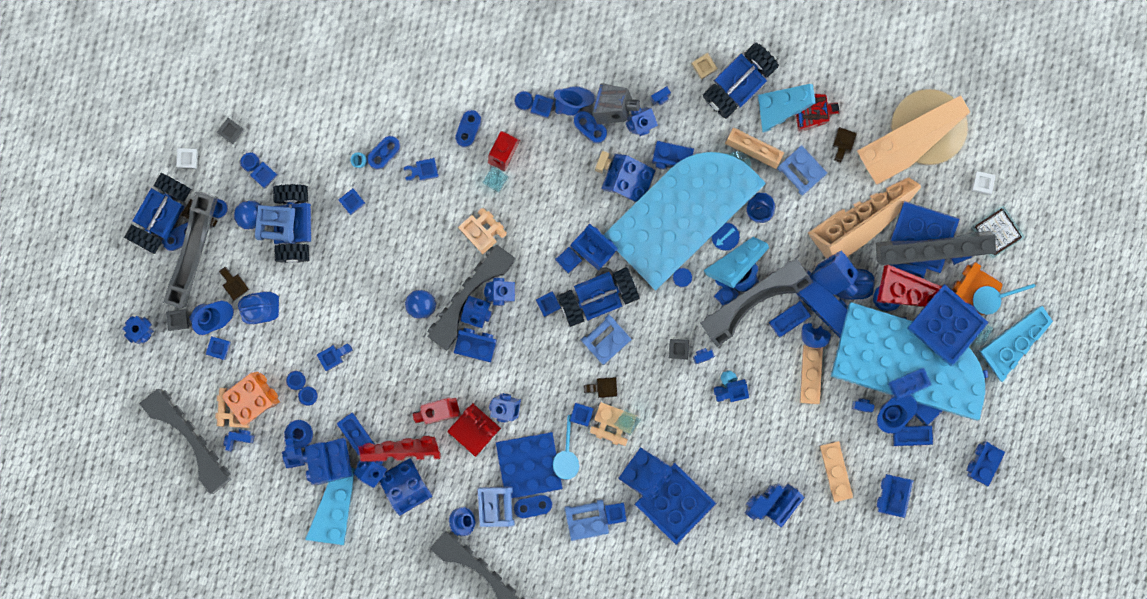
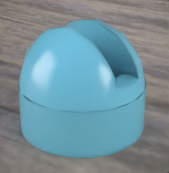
[350,152,367,168]
[721,370,738,387]

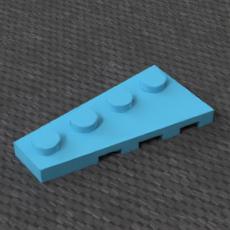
[979,306,1053,382]
[305,468,355,545]

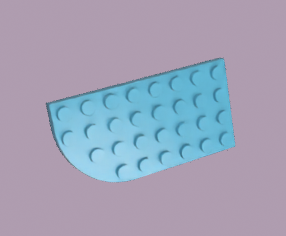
[603,152,766,291]
[831,302,985,421]

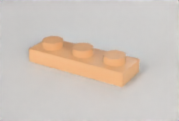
[725,127,784,169]
[800,345,823,404]
[820,441,853,502]

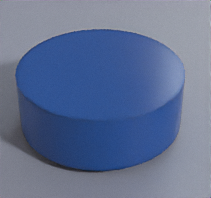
[673,268,692,288]

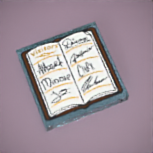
[971,206,1025,259]

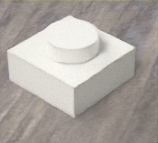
[176,148,198,169]
[972,171,996,195]

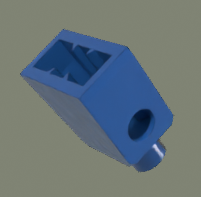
[811,250,859,297]

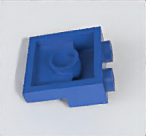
[303,438,352,485]
[618,447,672,501]
[744,484,785,520]

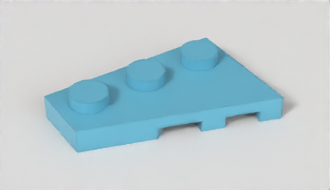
[704,237,769,288]

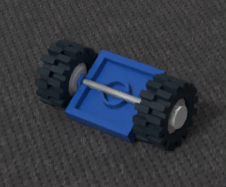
[702,42,779,119]
[124,172,192,254]
[273,184,311,263]
[557,267,640,327]

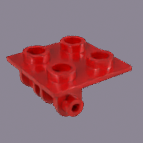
[447,403,501,457]

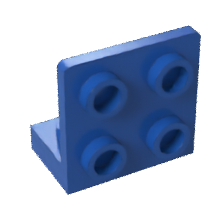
[601,154,656,202]
[379,458,433,516]

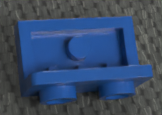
[570,224,618,271]
[877,474,913,518]
[766,484,805,528]

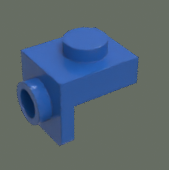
[223,429,255,451]

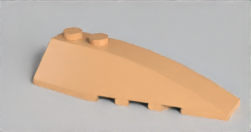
[857,95,970,185]
[808,177,921,258]

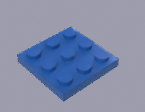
[890,201,960,273]
[907,284,989,366]
[496,432,563,498]
[635,463,717,545]

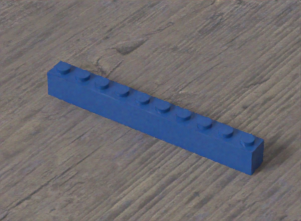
[796,271,942,426]

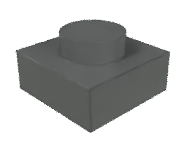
[217,118,244,144]
[166,309,189,331]
[669,339,689,360]

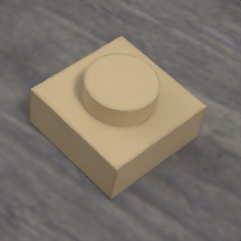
[691,53,718,80]
[595,150,611,173]

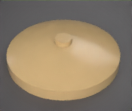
[891,89,968,165]

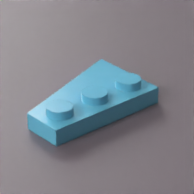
[758,84,815,133]

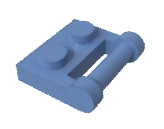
[777,145,827,196]
[255,205,295,243]
[580,314,632,365]
[477,486,515,527]
[565,499,609,541]

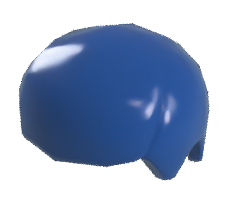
[746,193,776,223]
[234,200,261,230]
[405,290,436,318]
[801,323,831,348]

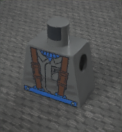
[592,83,640,124]

